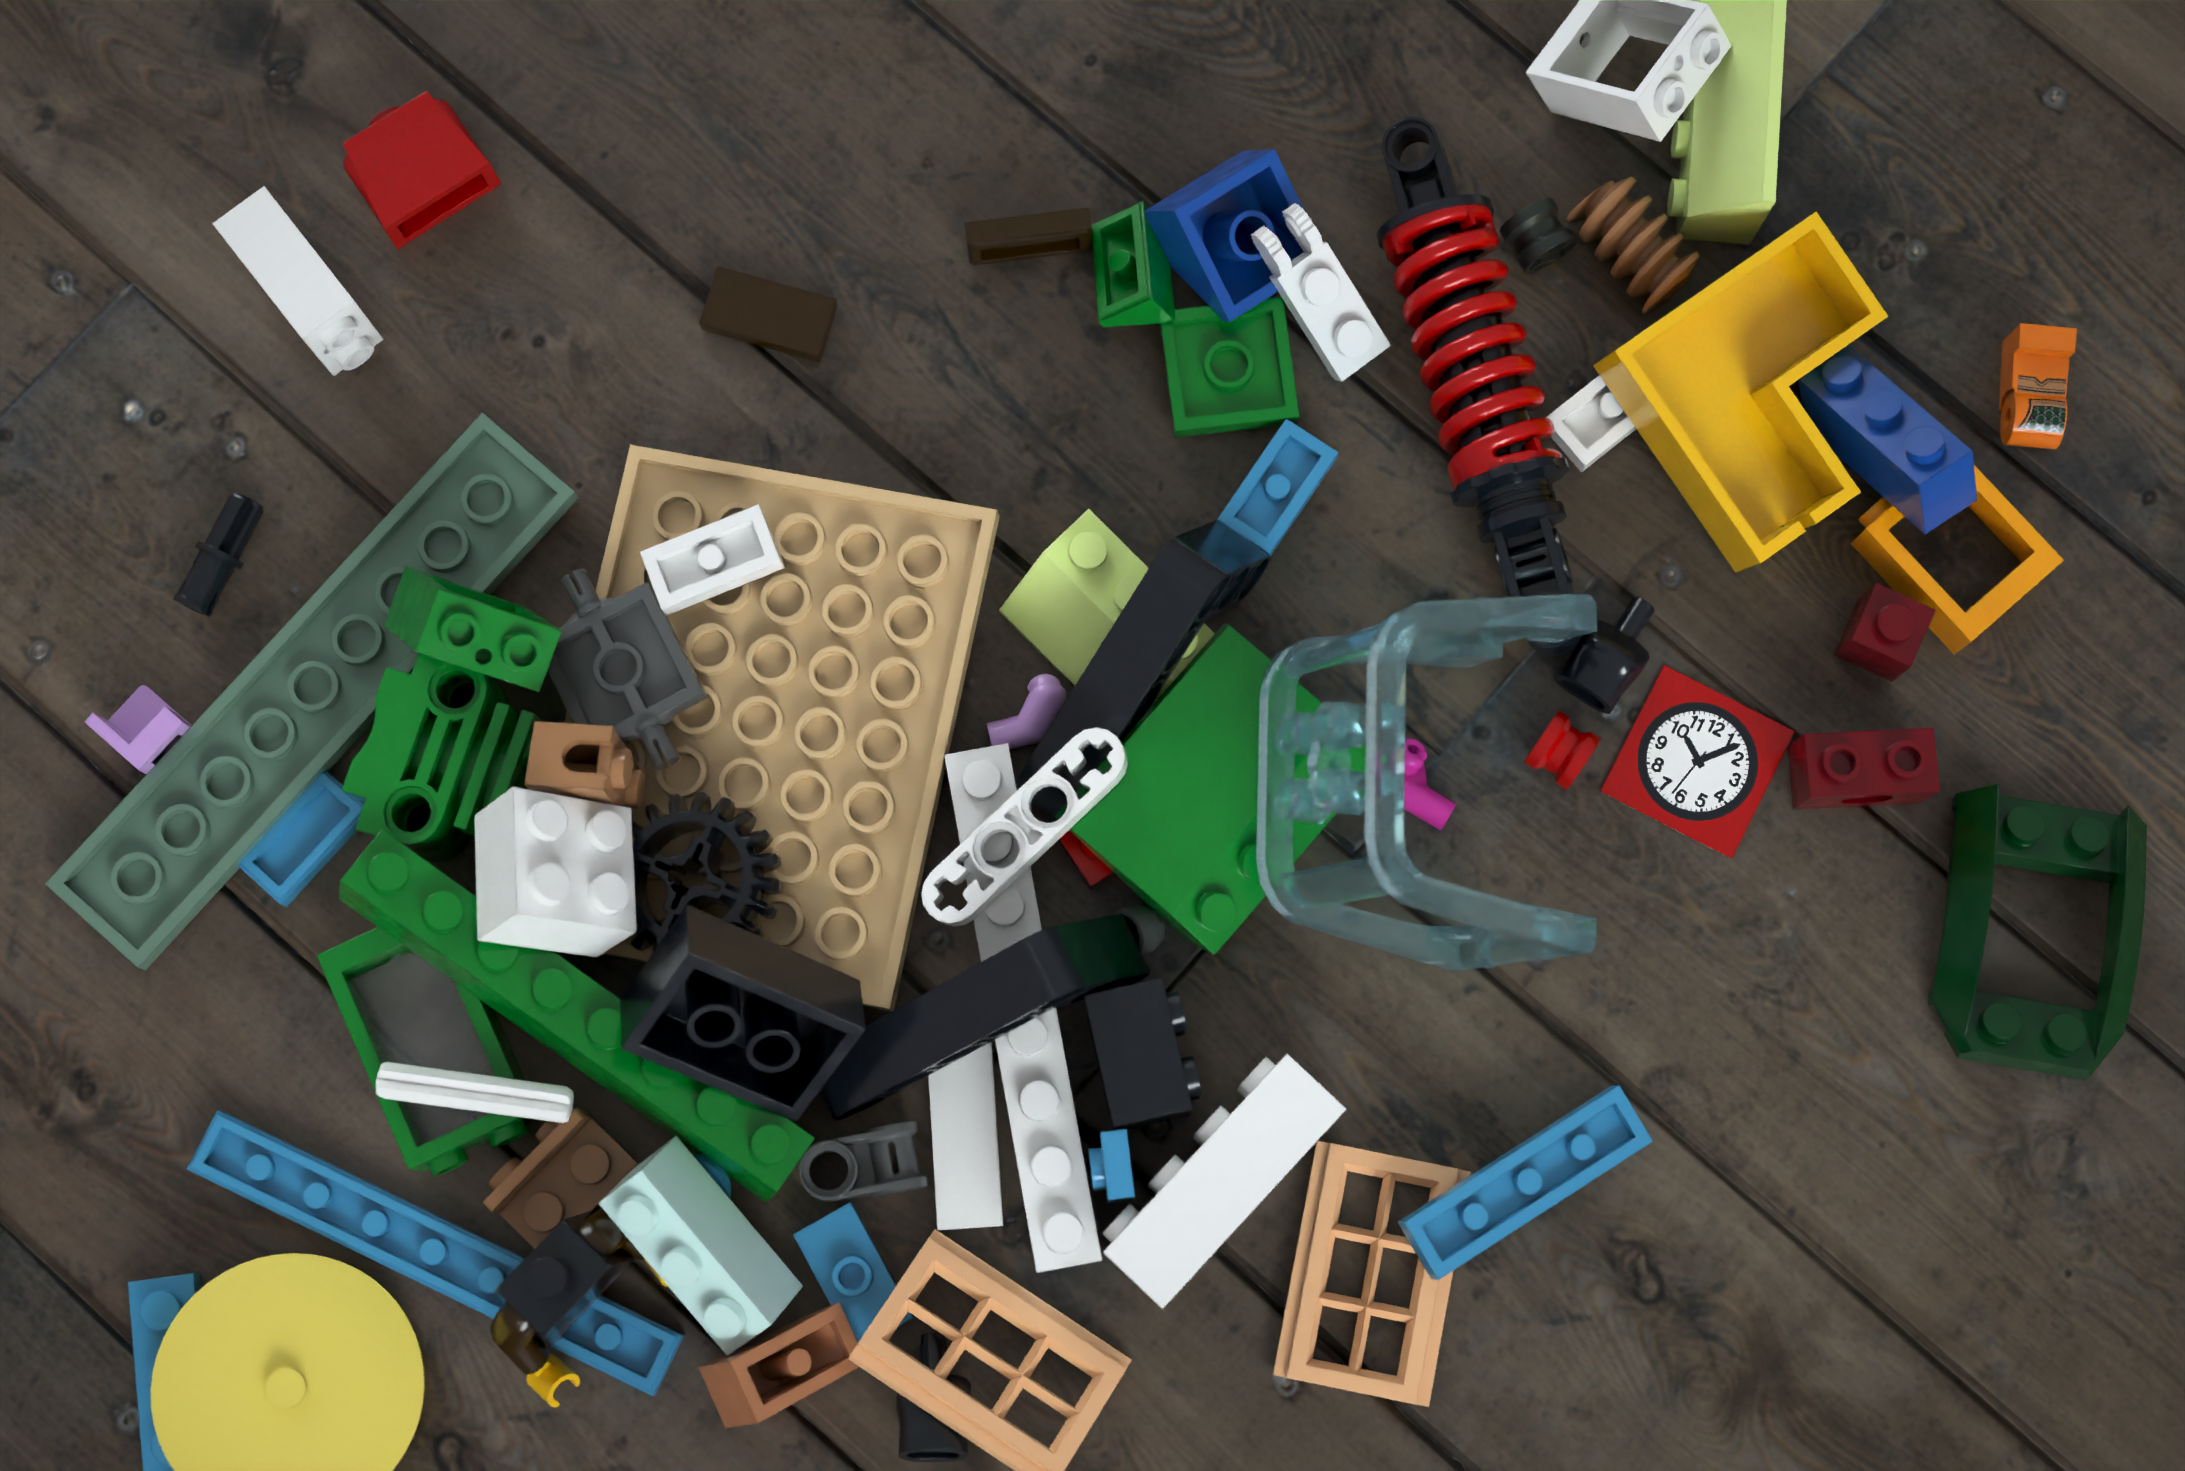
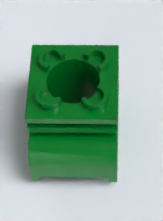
[342,653,543,863]

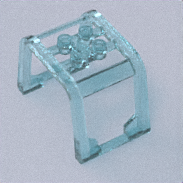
[1256,593,1597,971]

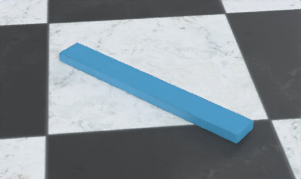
[187,1110,685,1396]

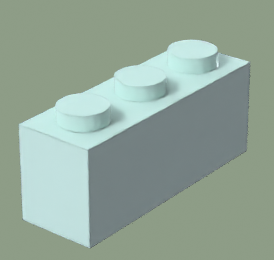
[598,1136,803,1356]

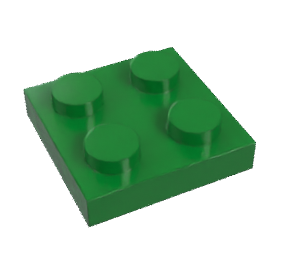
[1159,297,1299,438]

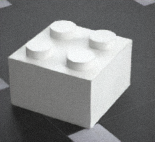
[474,787,637,957]

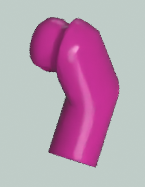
[1384,738,1457,831]

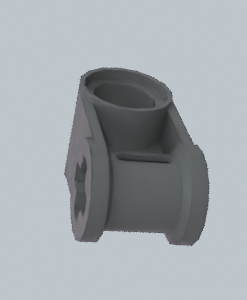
[799,1121,929,1202]

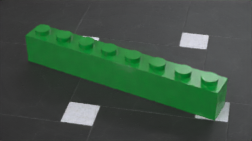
[339,829,815,1203]

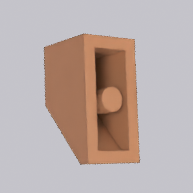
[698,1302,859,1428]

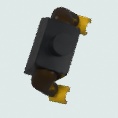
[490,1208,668,1407]

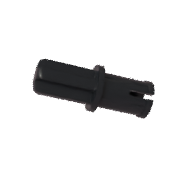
[173,493,263,618]

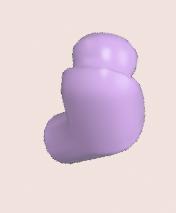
[986,674,1067,750]

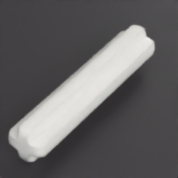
[376,1062,574,1123]

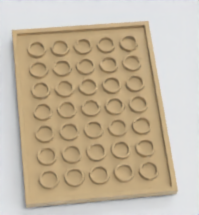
[564,445,1000,1011]

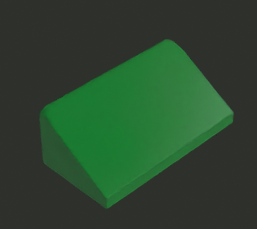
[1091,201,1175,327]

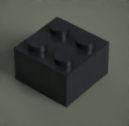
[1084,978,1202,1131]

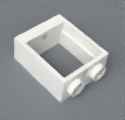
[1526,0,1731,142]
[212,186,384,376]

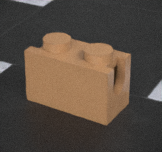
[525,721,646,820]

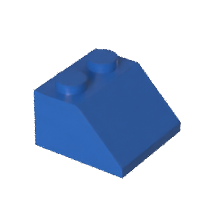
[1144,149,1304,322]

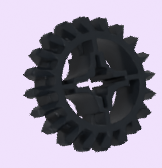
[631,792,783,952]

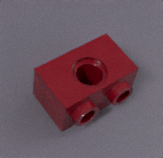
[1787,727,1940,810]

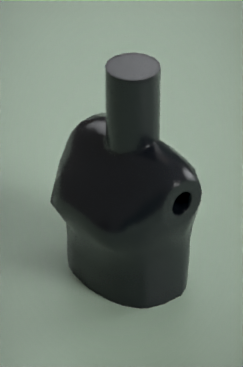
[1554,597,1655,714]
[896,1333,971,1462]

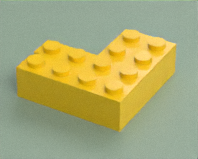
[1593,211,1888,573]

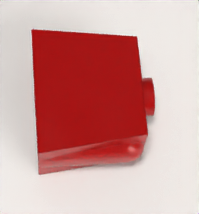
[342,91,501,249]

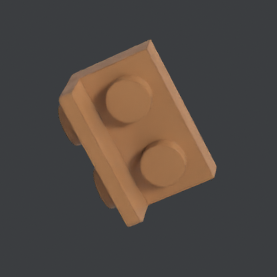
[483,1107,639,1249]

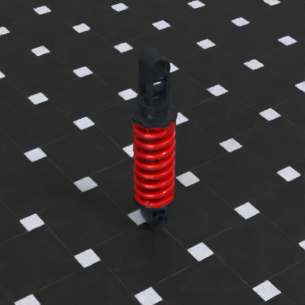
[1376,117,1584,657]

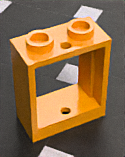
[1851,465,2064,655]

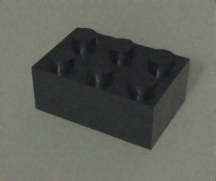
[621,904,866,1122]

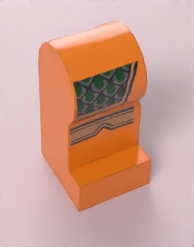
[1999,323,2077,450]

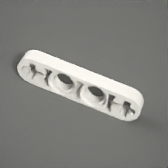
[921,728,1128,927]

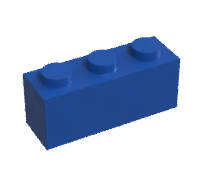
[1798,345,1977,534]

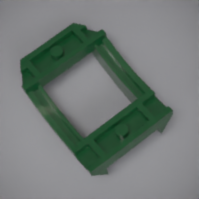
[1928,783,2147,1080]

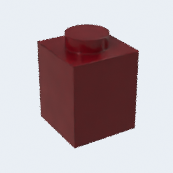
[1834,583,1936,682]

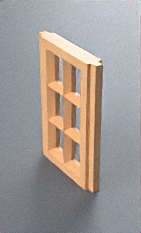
[1272,1141,1471,1407]
[848,1229,1132,1471]

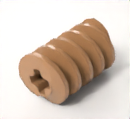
[1566,176,1700,315]

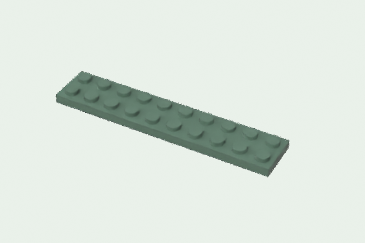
[45,412,579,970]

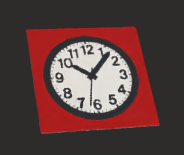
[1600,665,1795,859]

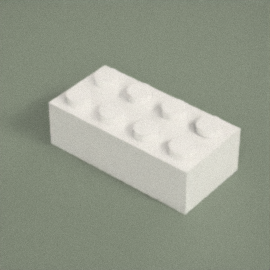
[1103,1054,1346,1309]

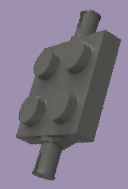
[547,569,708,771]

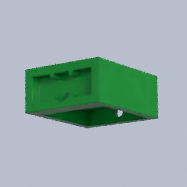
[384,566,562,692]

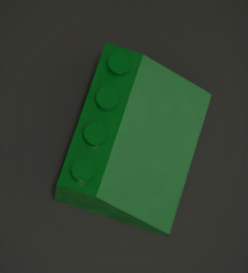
[1055,623,1382,955]

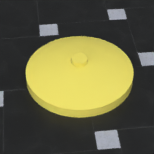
[151,1253,425,1471]

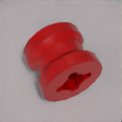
[1523,710,1602,791]

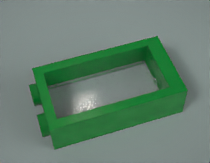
[316,927,534,1177]

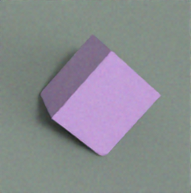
[84,685,192,774]

